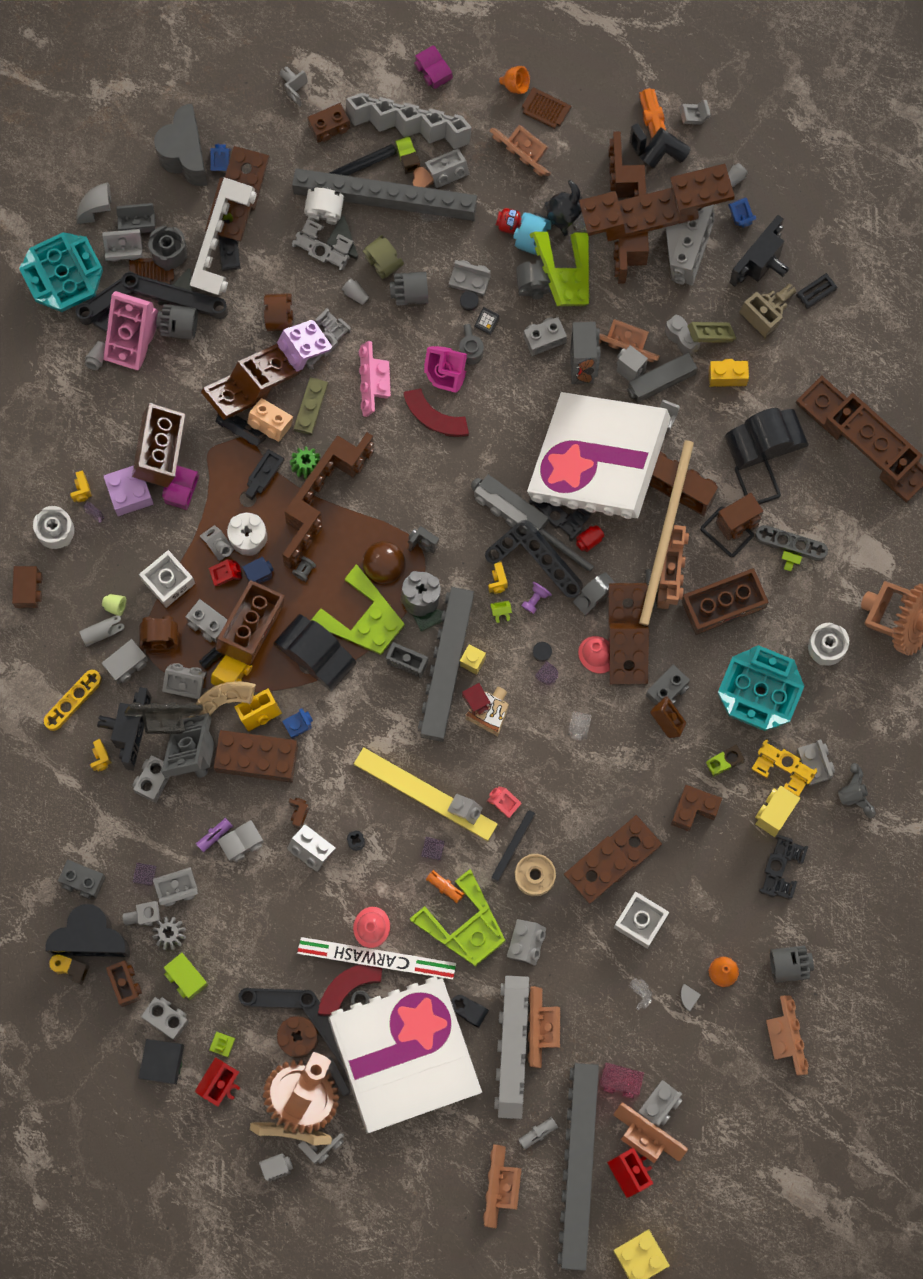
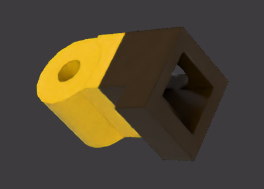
[49,955,89,985]

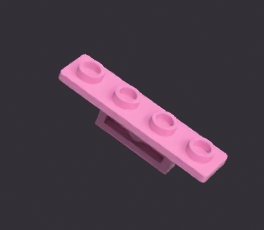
[359,341,391,417]

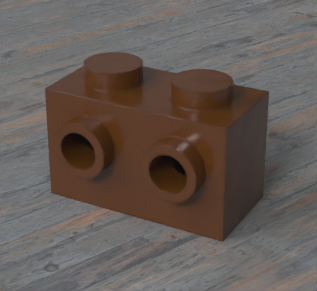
[307,103,351,143]
[12,566,43,608]
[106,960,142,1007]

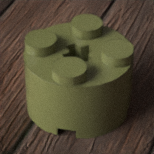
[362,235,404,279]

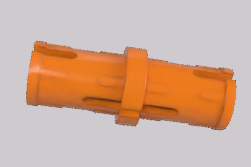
[426,870,464,903]

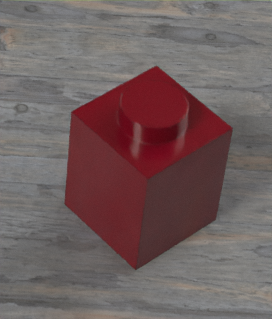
[462,683,491,716]

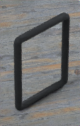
[735,460,781,504]
[700,506,754,557]

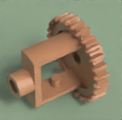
[861,581,923,656]
[263,1052,339,1134]

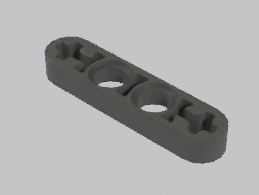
[755,525,828,561]

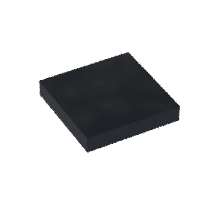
[138,1039,184,1085]

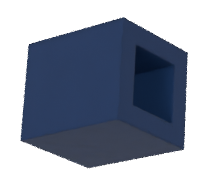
[243,557,274,584]

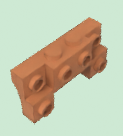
[657,525,689,609]

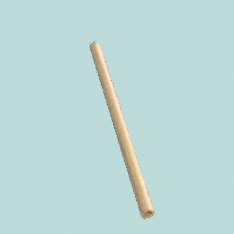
[639,440,694,626]

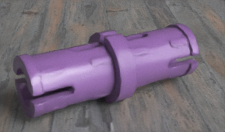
[196,818,233,852]

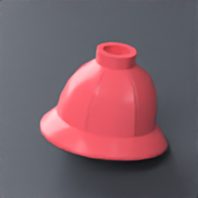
[578,636,610,674]
[353,907,390,948]

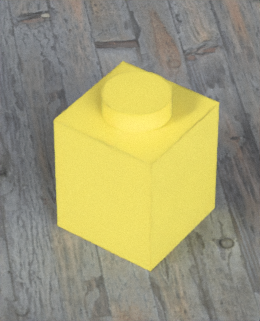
[460,644,486,675]

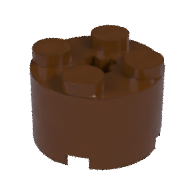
[264,293,294,332]
[139,616,178,654]
[277,1016,318,1059]

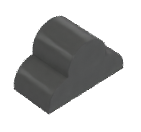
[154,103,207,186]

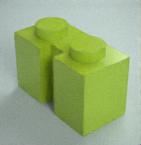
[163,953,209,1000]

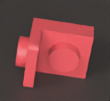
[487,786,522,818]

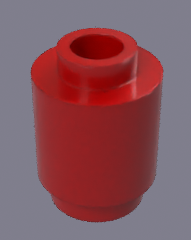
[576,525,605,552]

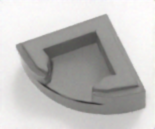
[681,984,700,1012]

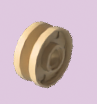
[515,854,556,897]

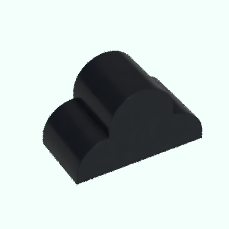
[725,408,809,470]
[273,614,356,692]
[45,904,130,958]

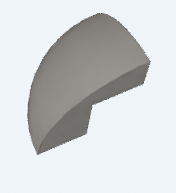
[77,183,112,224]

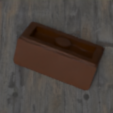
[650,696,686,738]

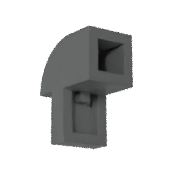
[573,572,615,615]

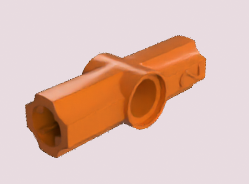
[639,88,666,140]

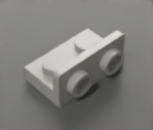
[425,149,469,188]
[449,260,491,297]
[162,663,207,699]
[797,739,835,786]
[638,1080,682,1127]

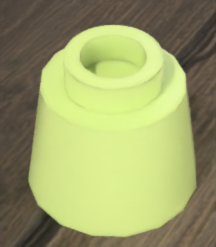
[102,594,127,616]

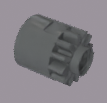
[390,271,429,306]
[156,304,198,340]
[770,945,814,983]

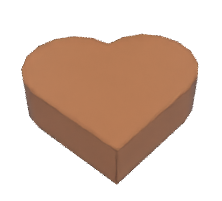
[413,167,434,188]

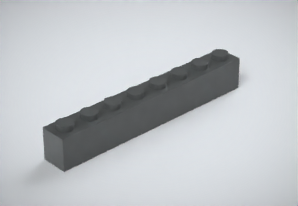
[418,587,474,742]

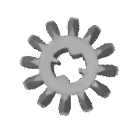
[153,917,186,950]

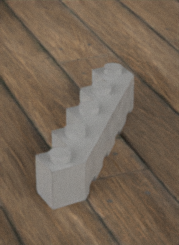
[345,93,472,149]
[494,976,529,1119]

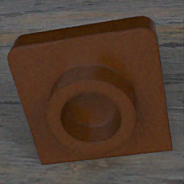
[289,797,310,829]

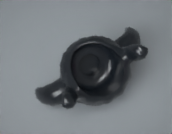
[534,180,582,236]

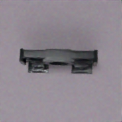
[529,499,591,541]
[759,835,808,899]

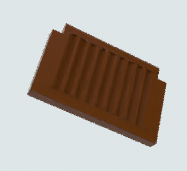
[522,87,571,129]
[129,258,174,284]

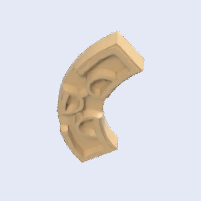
[189,682,256,718]
[250,1122,332,1145]

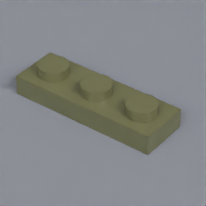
[687,322,736,343]
[294,377,328,435]

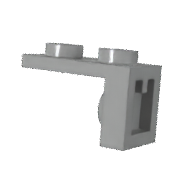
[298,1133,345,1164]

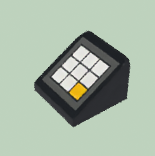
[474,307,500,335]

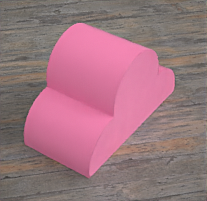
[103,291,158,370]

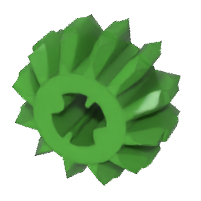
[290,446,320,479]

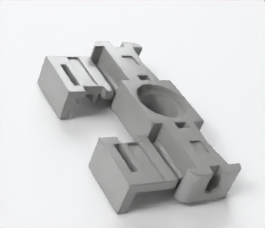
[292,219,355,270]
[306,309,351,370]

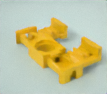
[752,740,817,797]

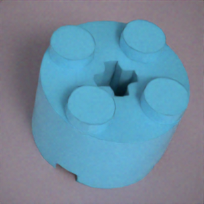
[513,213,551,256]

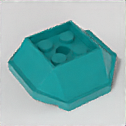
[19,232,103,312]
[717,645,804,731]

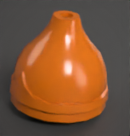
[499,66,530,94]
[709,957,739,987]

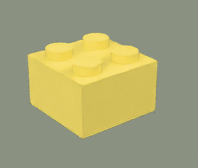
[755,785,800,837]
[613,1230,670,1279]

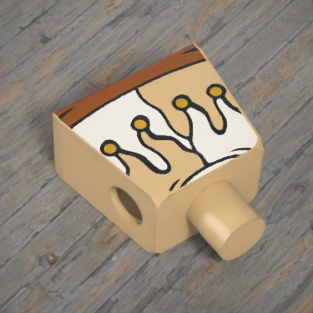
[466,687,509,737]

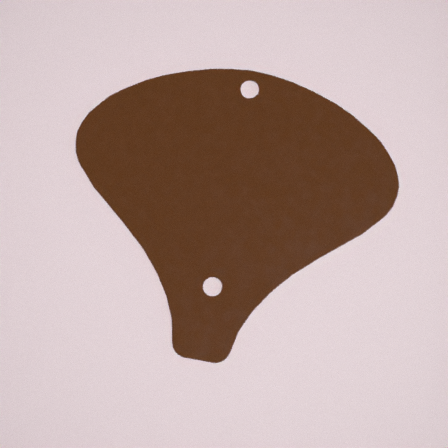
[145,437,425,692]

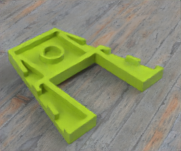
[530,232,589,306]
[311,564,405,655]
[410,869,506,967]

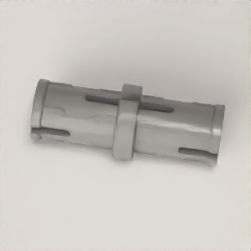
[518,1117,558,1150]

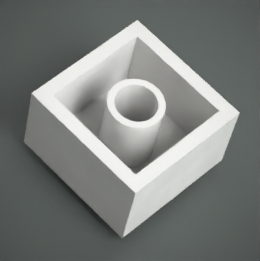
[139,550,195,608]
[614,891,669,949]

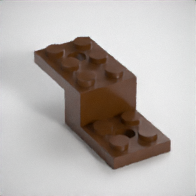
[205,146,270,242]
[201,344,301,420]
[608,583,649,684]
[564,815,662,905]

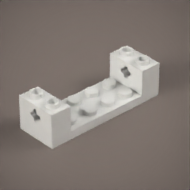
[190,177,257,295]

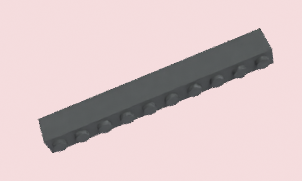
[292,168,477,221]
[557,1063,599,1271]

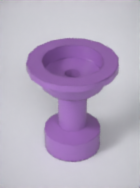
[521,582,552,614]

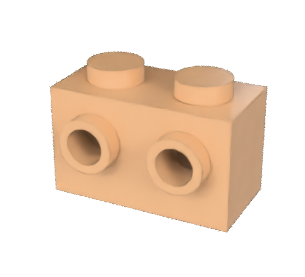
[247,398,293,442]

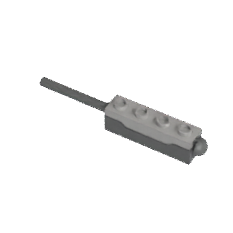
[471,474,594,572]

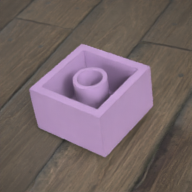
[103,466,153,516]

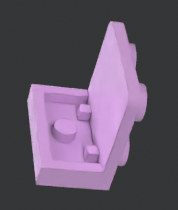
[277,320,332,372]

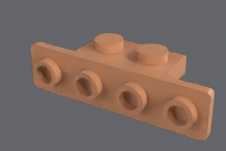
[490,125,551,177]
[599,319,660,362]
[528,986,560,1068]
[766,996,808,1075]
[614,1103,688,1163]
[483,1145,521,1228]

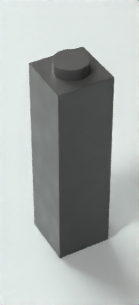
[627,352,698,403]

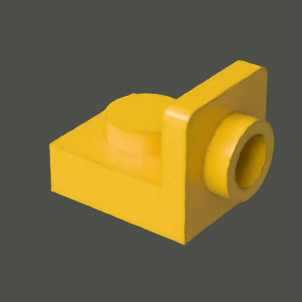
[70,470,92,502]
[488,562,508,594]
[90,739,112,772]

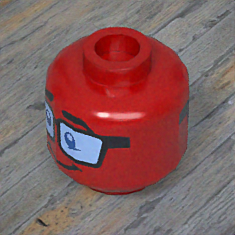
[496,208,522,234]

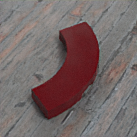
[403,389,469,437]
[318,964,382,1017]

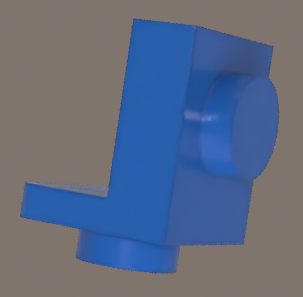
[728,198,756,227]

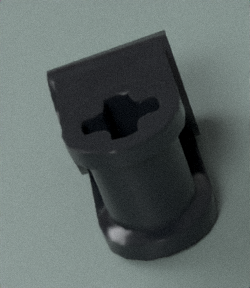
[451,995,489,1028]

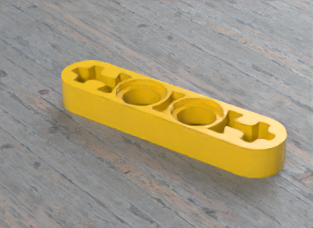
[44,670,102,731]

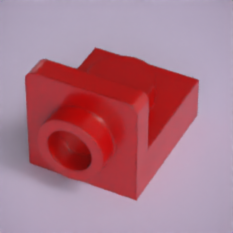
[209,559,242,586]

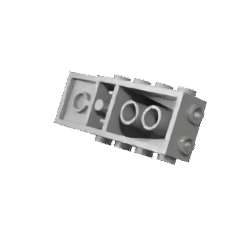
[666,205,715,285]

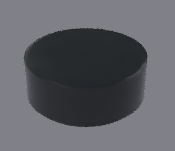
[460,291,479,311]
[533,642,552,662]

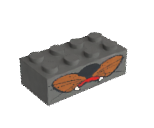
[570,322,601,384]

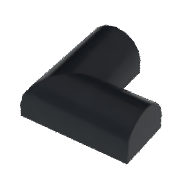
[640,127,691,168]

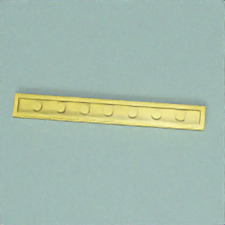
[354,747,498,841]

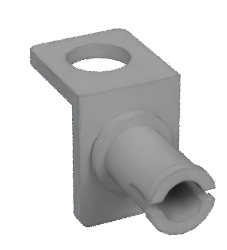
[280,67,308,107]
[200,525,234,561]
[123,901,160,926]

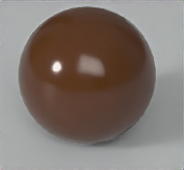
[362,541,405,584]

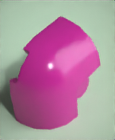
[424,346,467,393]

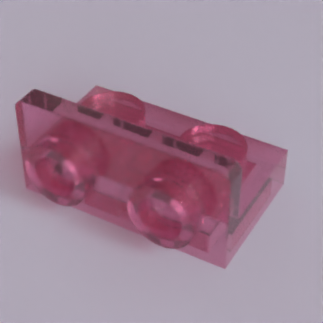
[600,1063,644,1099]

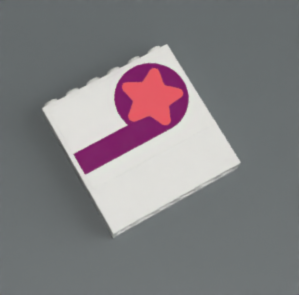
[527,392,671,519]
[328,976,482,1133]

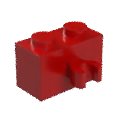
[194,1057,240,1106]
[607,1147,653,1198]

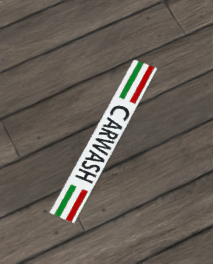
[297,937,456,979]

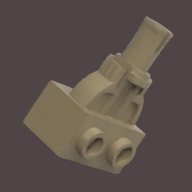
[739,284,796,337]

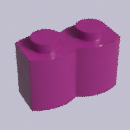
[414,45,453,89]
[162,466,199,510]

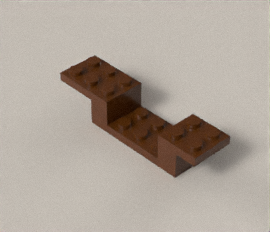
[608,131,649,284]
[579,164,735,242]
[796,375,923,503]
[282,432,375,568]

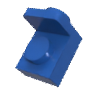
[210,144,230,171]
[282,708,313,739]

